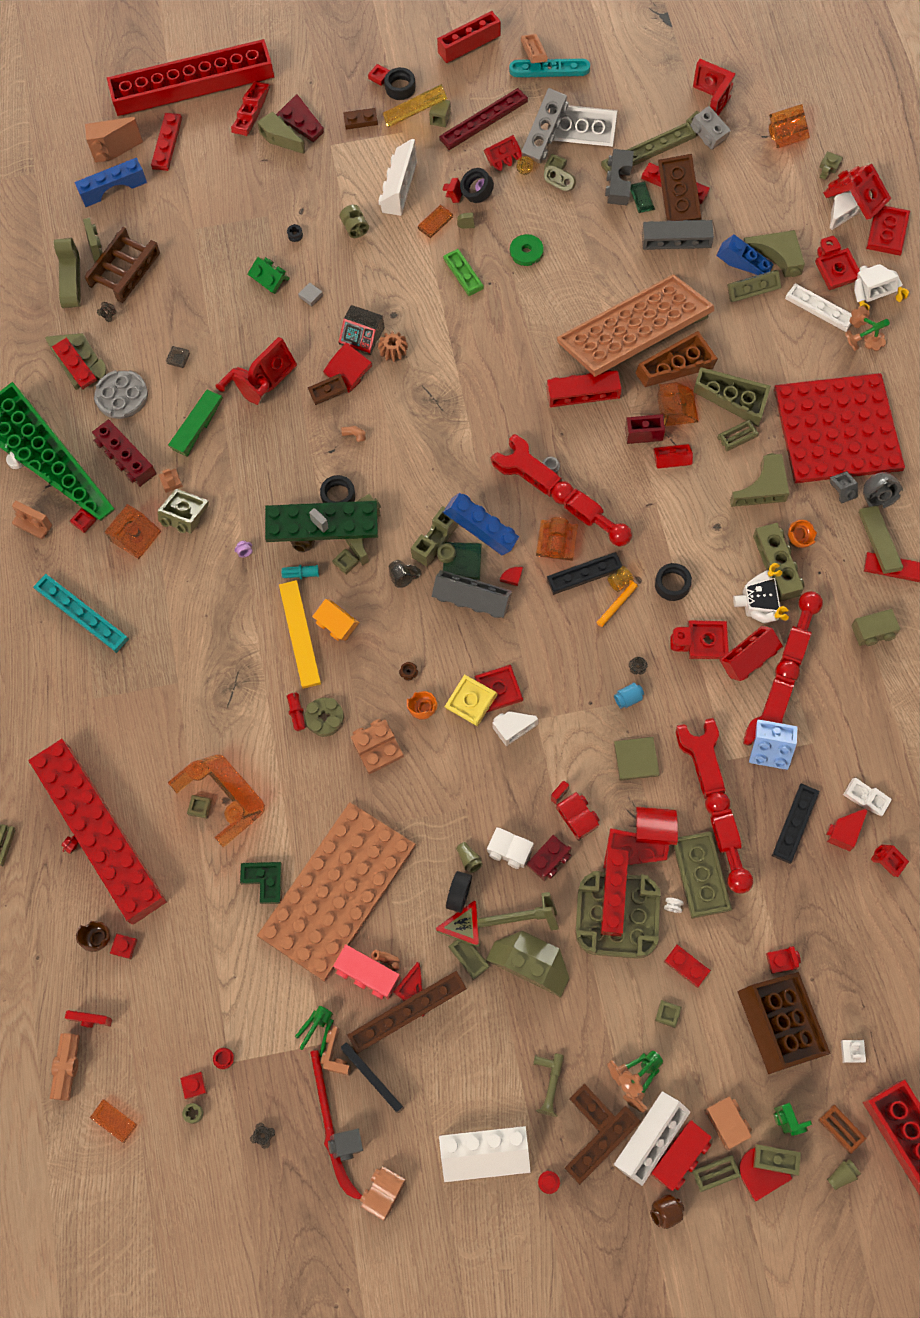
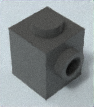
[328,1128,363,1161]

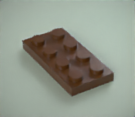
[658,154,701,221]

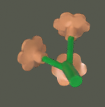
[845,306,890,351]

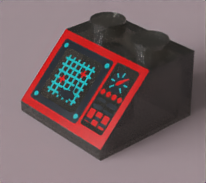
[338,305,385,355]

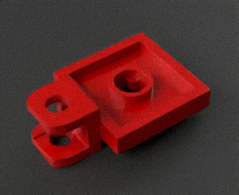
[815,236,860,290]
[670,620,729,659]

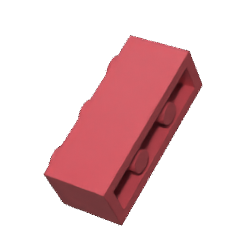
[333,944,401,1000]

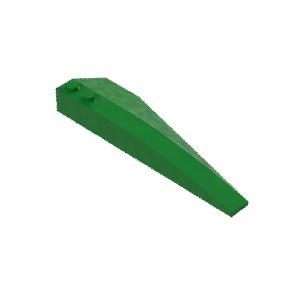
[0,382,115,521]

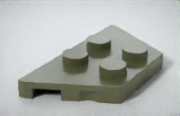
[45,333,99,390]

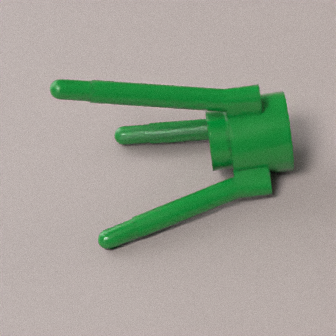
[295,1006,334,1057]

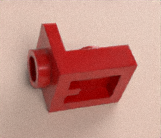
[871,844,909,877]
[766,946,801,974]

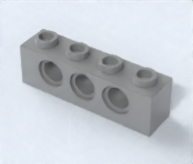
[521,88,569,164]

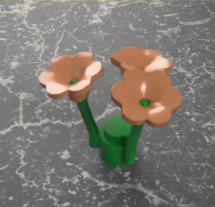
[607,1051,663,1113]

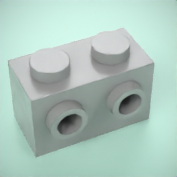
[690,106,731,150]

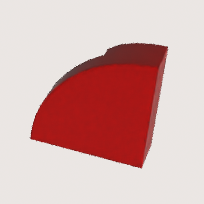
[500,567,523,586]

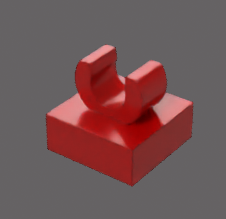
[442,178,462,203]

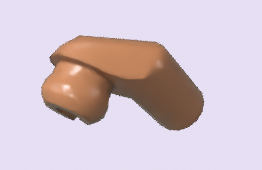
[341,426,366,442]
[371,950,400,970]

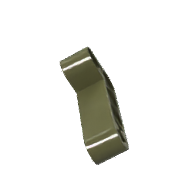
[54,238,81,308]

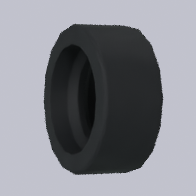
[384,67,416,100]
[460,168,494,203]
[320,475,356,503]
[655,563,692,601]
[446,871,472,913]

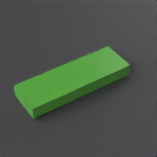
[443,249,484,296]

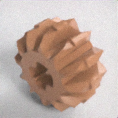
[378,331,408,362]

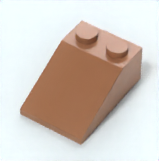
[85,117,143,162]

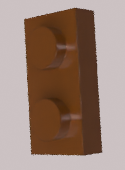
[343,108,378,130]
[307,374,348,405]
[569,1084,615,1132]

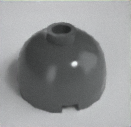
[863,472,903,508]

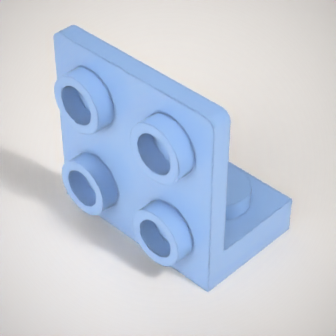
[749,720,797,770]

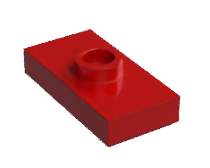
[65,1010,112,1028]

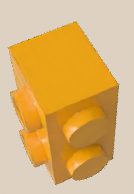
[312,599,359,641]

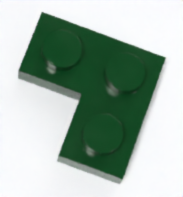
[240,862,282,904]

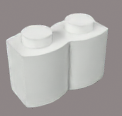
[487,828,534,869]

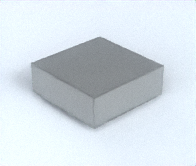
[298,283,323,306]
[309,509,329,533]

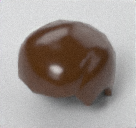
[76,921,111,952]

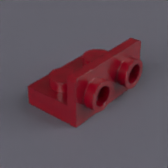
[526,835,572,881]

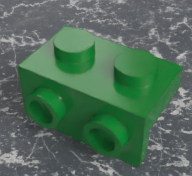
[247,256,290,294]
[773,1103,812,1136]

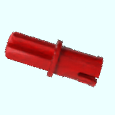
[286,693,305,731]

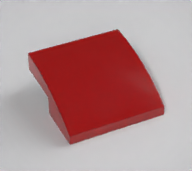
[323,343,372,393]
[636,807,678,845]

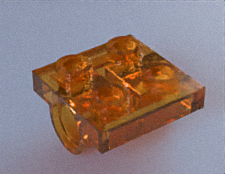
[769,104,810,148]
[536,517,578,561]

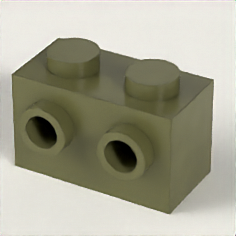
[851,609,901,646]

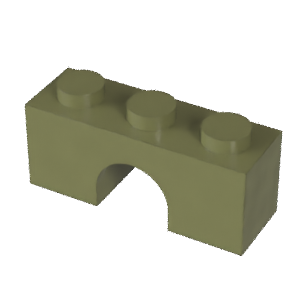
[411,506,459,567]

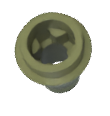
[456,842,483,873]
[827,1159,861,1191]

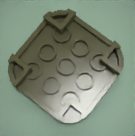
[575,871,661,959]

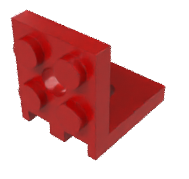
[693,59,735,116]
[823,164,891,220]

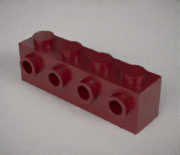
[92,419,157,487]

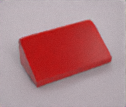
[653,444,693,469]

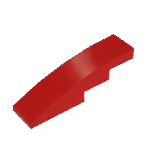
[231,81,270,136]

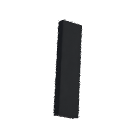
[547,552,623,595]
[771,783,820,864]
[341,1042,404,1113]

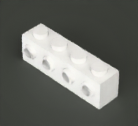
[614,1091,690,1186]

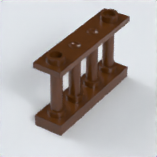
[85,227,160,303]

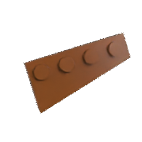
[635,331,718,387]

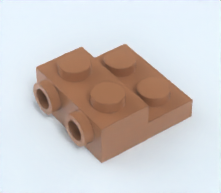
[351,719,404,774]

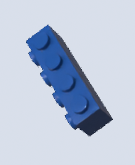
[443,493,519,555]

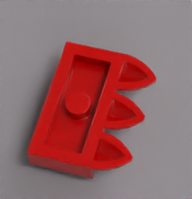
[484,135,522,171]

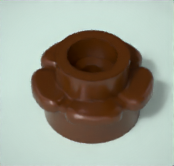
[399,662,418,681]

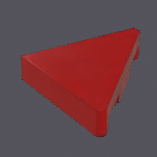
[393,962,425,1017]

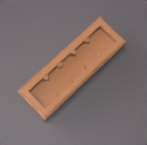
[521,34,547,63]

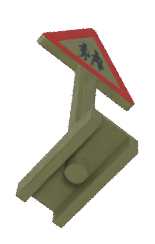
[436,892,559,947]

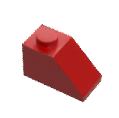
[826,809,867,851]

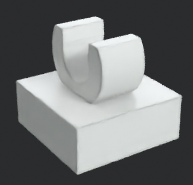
[841,1040,866,1063]

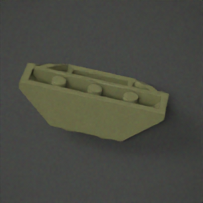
[486,931,569,997]

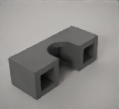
[605,149,634,206]

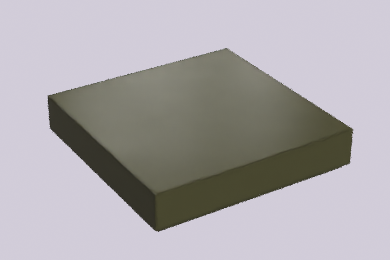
[614,737,659,781]

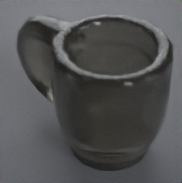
[388,560,421,588]

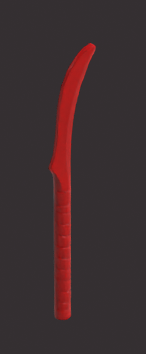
[310,1050,362,1199]

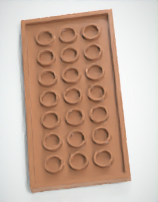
[557,274,715,376]
[257,802,416,982]

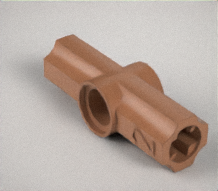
[50,1033,80,1101]

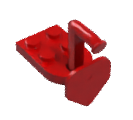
[215,337,297,405]

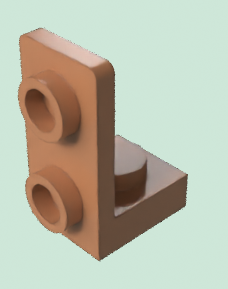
[321,1026,352,1076]

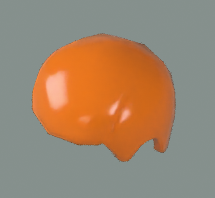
[788,519,817,548]
[407,691,438,720]

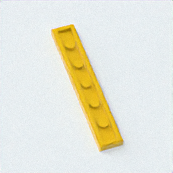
[279,580,321,689]

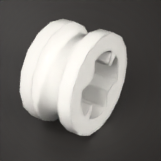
[664,898,684,913]

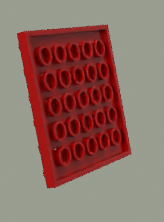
[774,373,905,484]

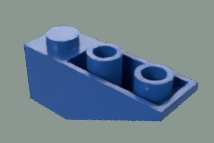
[716,234,773,275]

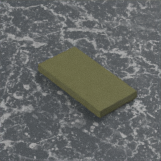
[673,831,732,919]

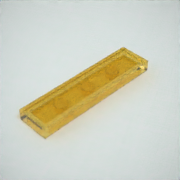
[383,84,448,127]

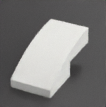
[843,778,892,816]

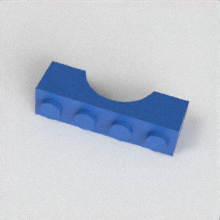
[74,157,147,207]

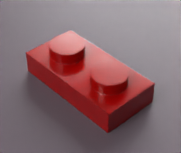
[664,945,711,988]

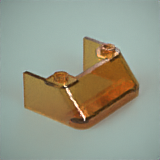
[168,755,265,847]

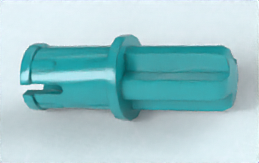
[281,565,319,579]

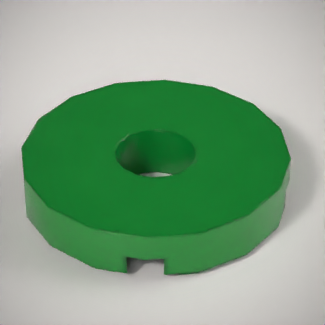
[510,234,544,266]

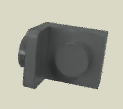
[830,471,858,503]

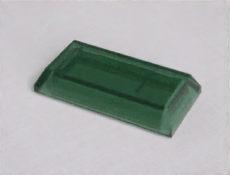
[630,181,655,213]

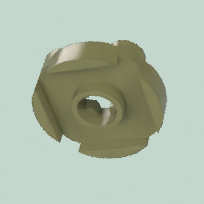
[305,698,344,737]

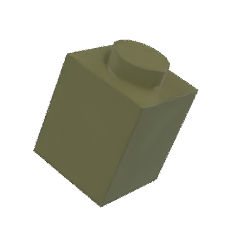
[429,98,451,128]

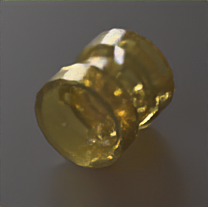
[607,566,634,592]

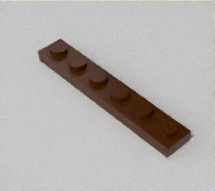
[347,970,467,1054]

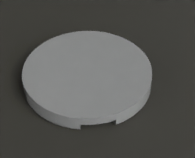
[94,371,148,419]

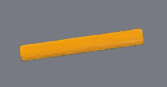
[597,582,638,627]

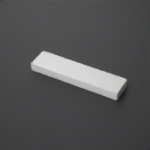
[785,283,852,332]

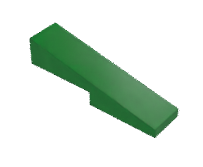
[168,389,223,457]

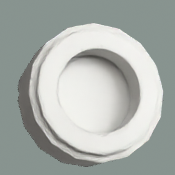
[6,452,24,469]

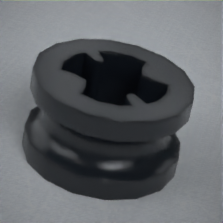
[287,224,303,242]

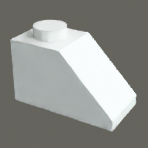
[830,191,860,230]
[493,712,538,746]

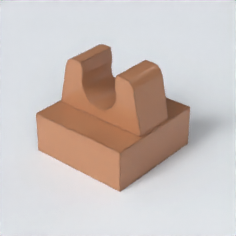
[159,469,183,493]

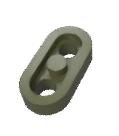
[544,166,576,191]

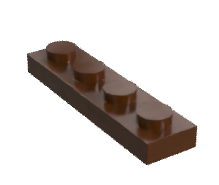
[564,1106,641,1185]

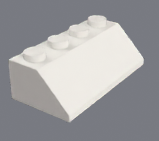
[548,105,618,147]
[379,139,417,216]
[439,1126,531,1182]

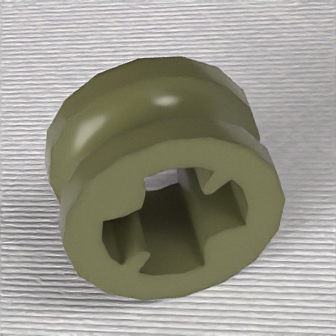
[182,1103,203,1124]

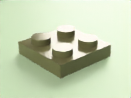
[83,218,103,263]

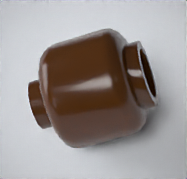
[650,1194,684,1229]

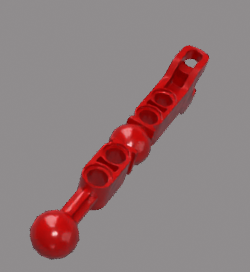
[490,434,632,547]
[743,591,823,746]
[675,718,753,894]

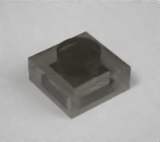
[166,346,190,368]

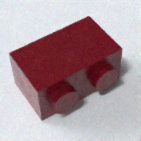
[625,414,665,444]

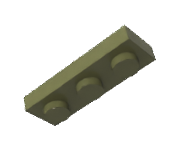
[727,270,781,302]

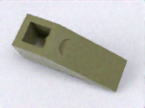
[257,111,305,154]

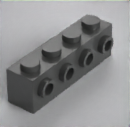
[642,220,714,250]
[431,570,512,618]

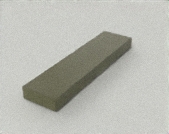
[858,506,903,574]

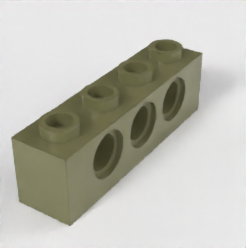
[753,523,805,602]

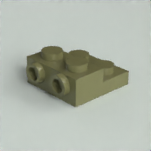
[158,489,209,533]

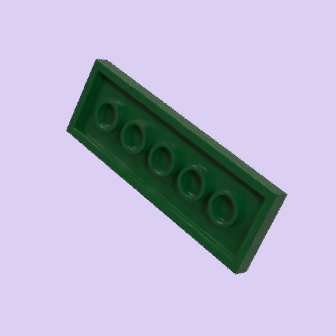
[265,501,378,542]

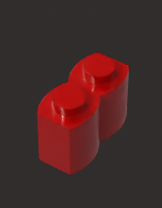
[556,792,600,840]

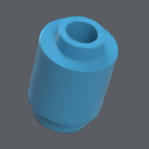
[614,683,644,709]

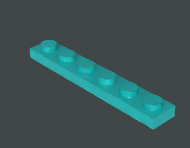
[33,574,129,653]

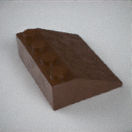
[737,972,831,1075]

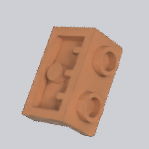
[12,500,52,539]

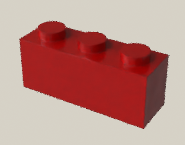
[720,626,783,681]
[651,1120,712,1191]

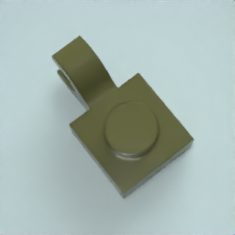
[819,151,843,180]

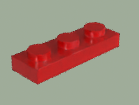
[52,337,97,390]

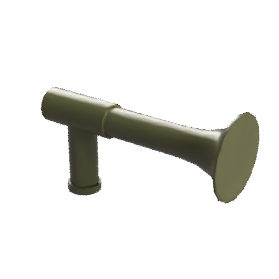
[533,1053,564,1117]

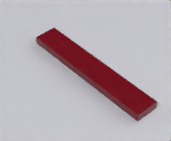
[439,88,528,150]

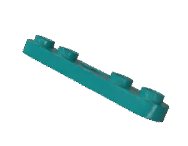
[509,59,590,77]

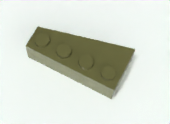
[693,367,771,426]

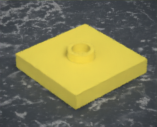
[444,674,497,727]

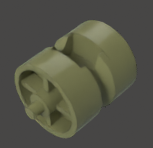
[339,205,369,238]

